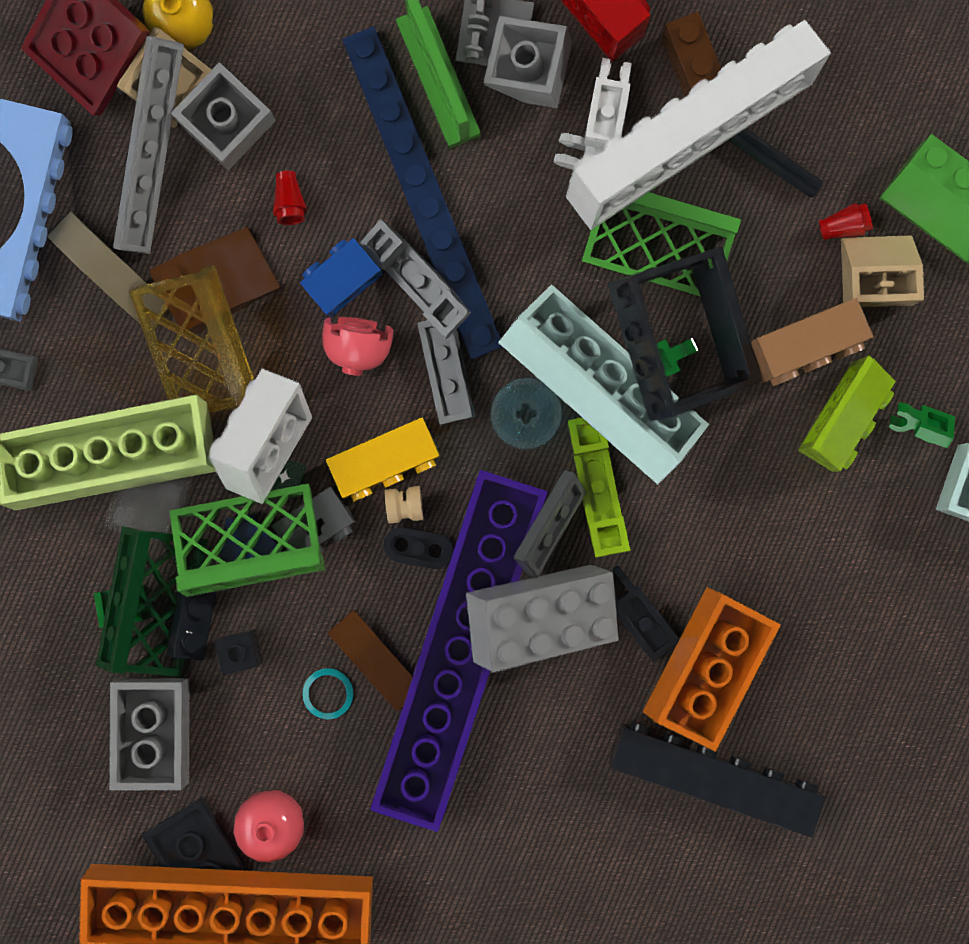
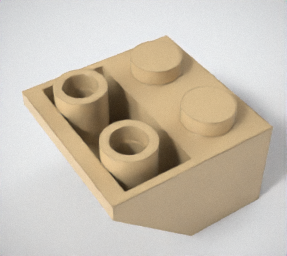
[841,236,924,307]

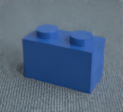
[300,238,383,318]

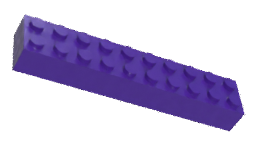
[370,470,548,832]

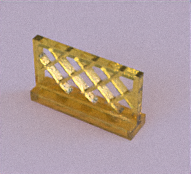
[129,265,254,412]

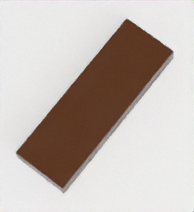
[328,610,413,711]

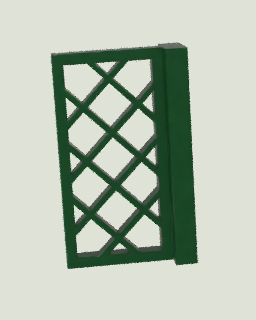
[96,526,207,677]

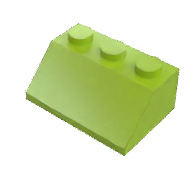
[798,356,896,472]

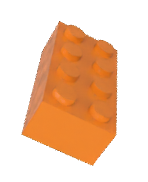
[643,587,781,752]

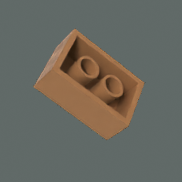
[751,298,873,386]

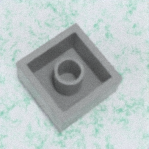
[171,62,276,171]

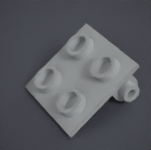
[456,0,534,66]

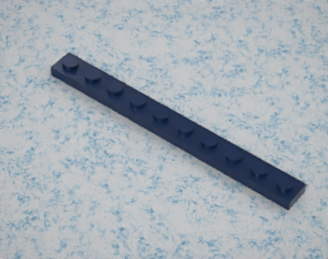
[342,26,503,360]

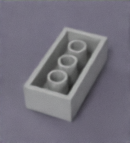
[466,565,619,672]

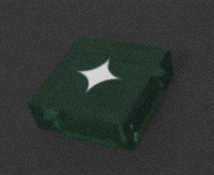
[270,460,307,498]

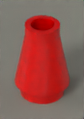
[273,171,308,225]
[818,202,873,241]

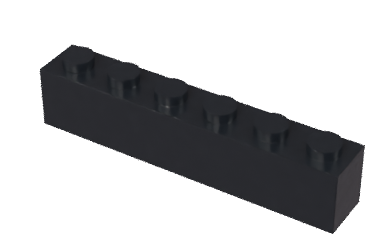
[608,721,826,838]

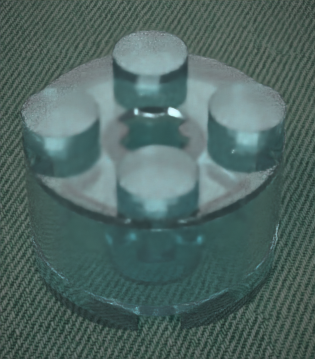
[491,378,562,451]

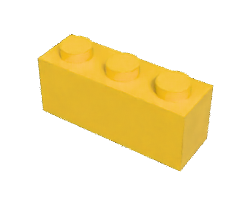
[326,417,440,502]

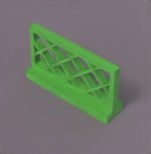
[396,0,481,149]
[582,192,741,296]
[169,484,325,597]

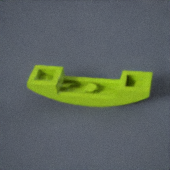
[568,418,630,558]

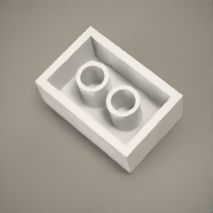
[209,369,312,504]

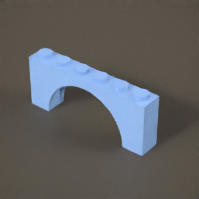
[0,99,73,322]

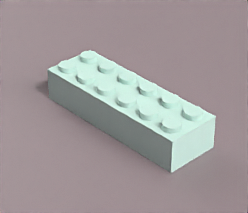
[498,284,709,484]

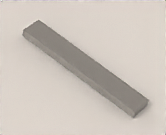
[113,36,184,254]

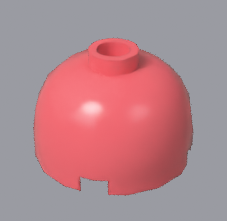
[322,317,394,376]
[233,790,304,863]

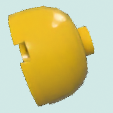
[142,0,213,51]

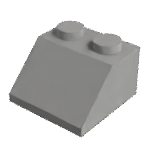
[483,16,573,108]

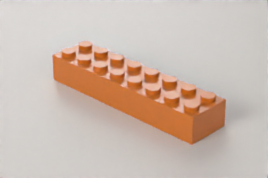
[80,864,373,944]

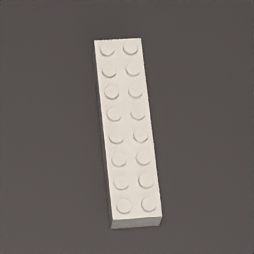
[566,20,831,230]

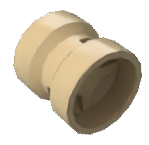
[385,486,424,524]

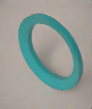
[303,668,354,719]

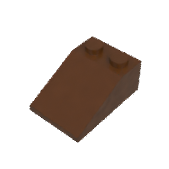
[149,227,281,337]

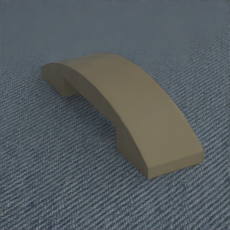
[47,211,169,331]

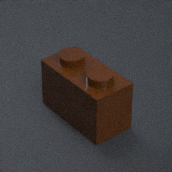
[661,11,721,97]

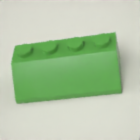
[879,134,969,265]

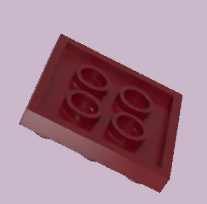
[21,0,150,116]

